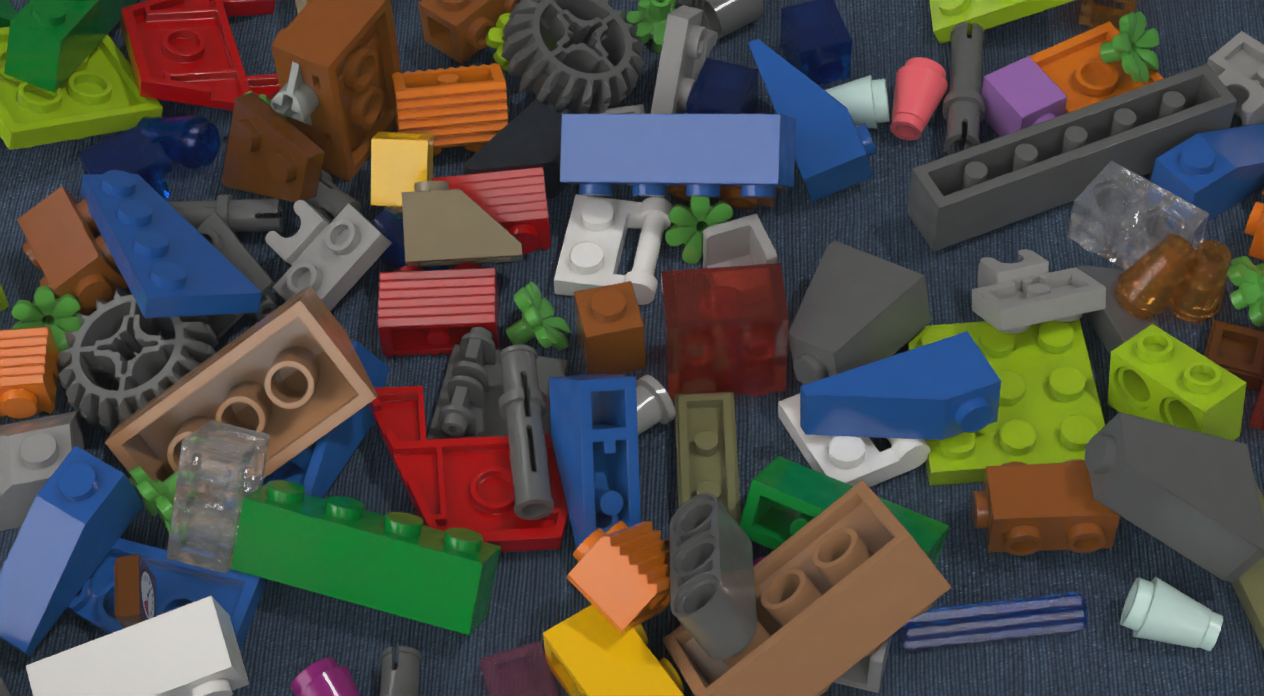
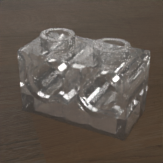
[1067,160,1209,292]
[166,420,270,574]

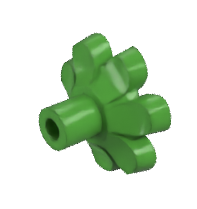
[625,0,677,53]
[1100,11,1159,82]
[665,197,733,264]
[1227,256,1264,327]
[506,281,570,351]
[11,286,83,353]
[127,466,196,540]

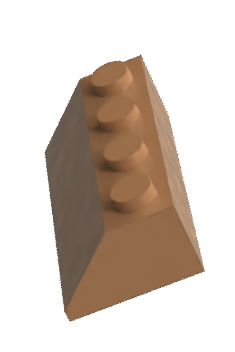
[105,285,377,537]
[662,480,952,696]

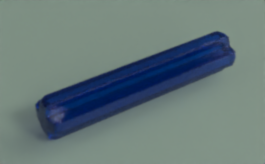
[898,593,1088,650]

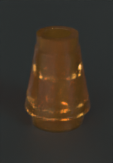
[1115,234,1196,320]
[1166,240,1232,322]

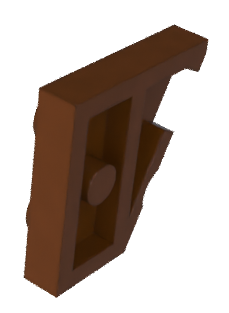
[221,92,325,202]

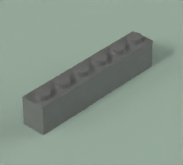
[907,64,1237,252]

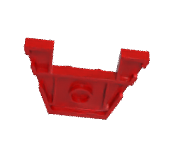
[120,0,280,111]
[369,380,569,553]

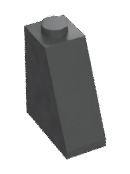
[788,240,931,385]
[1085,412,1264,582]

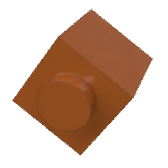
[574,281,646,375]

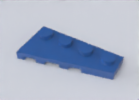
[80,170,262,318]
[66,538,266,651]

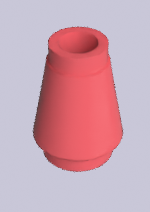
[890,57,948,141]

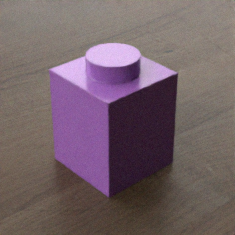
[981,56,1067,137]

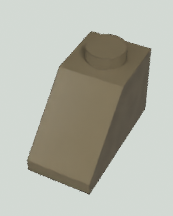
[401,181,523,267]

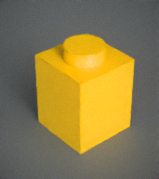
[371,132,434,216]

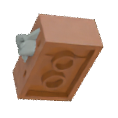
[271,0,402,182]

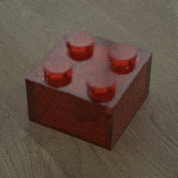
[661,263,789,399]

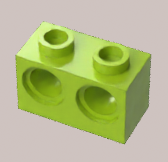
[1107,324,1247,441]

